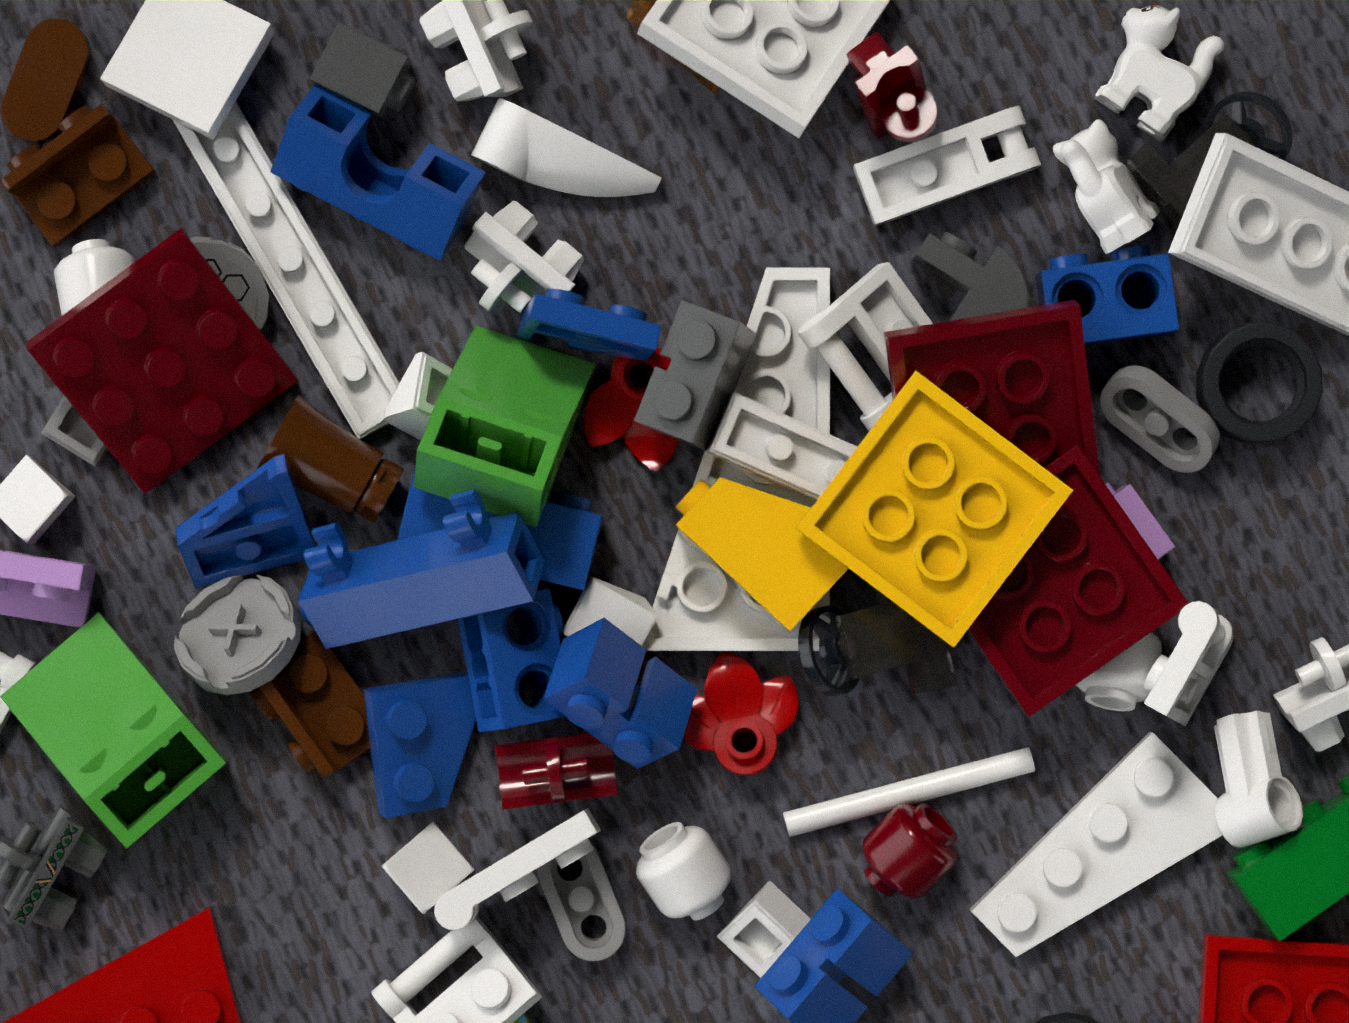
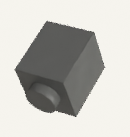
[310,22,416,122]

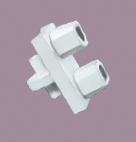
[419,0,533,102]
[464,201,584,313]
[1273,637,1349,752]

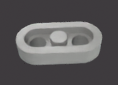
[1100,365,1220,473]
[537,845,626,961]

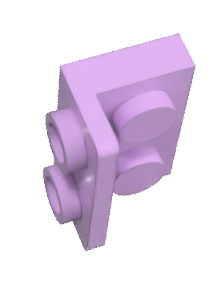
[0,550,96,627]

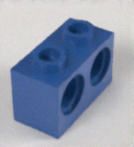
[1035,245,1179,346]
[458,588,566,732]

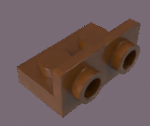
[0,104,156,248]
[250,631,370,779]

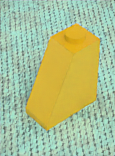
[675,477,849,631]

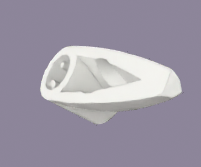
[471,98,662,197]

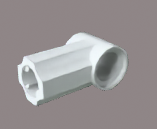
[1214,711,1303,848]

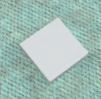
[100,0,276,140]

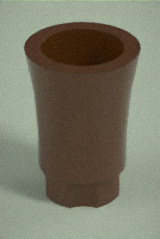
[256,395,404,523]

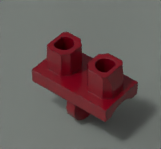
[846,32,938,142]
[494,733,618,810]

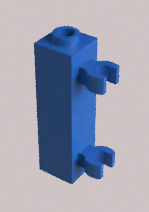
[298,489,545,649]

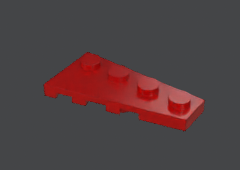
[2,906,243,1023]

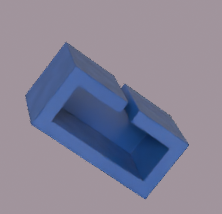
[543,618,697,769]
[754,888,914,1023]

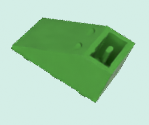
[414,325,596,527]
[0,612,226,849]

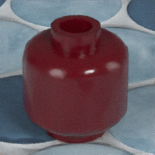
[862,803,957,899]

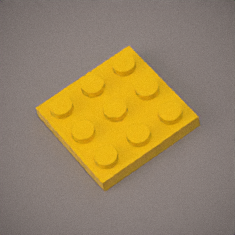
[796,371,1073,648]

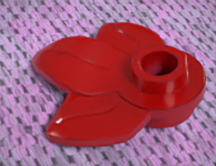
[584,347,678,471]
[683,651,799,776]

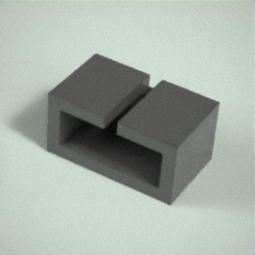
[634,300,757,451]

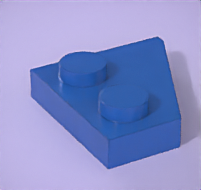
[516,289,662,361]
[175,454,317,589]
[363,671,476,818]

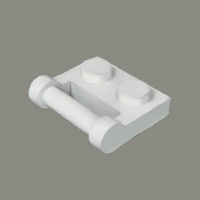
[797,262,933,431]
[1143,601,1234,727]
[371,916,543,1023]

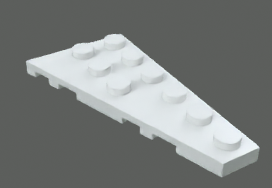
[642,267,830,651]

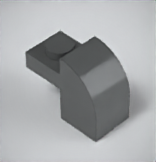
[912,232,1028,321]

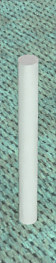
[783,747,1035,837]

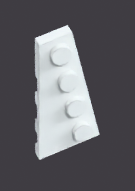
[969,732,1223,957]

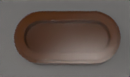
[1,18,91,144]

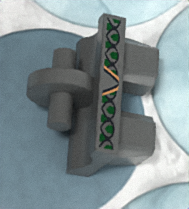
[0,805,107,930]

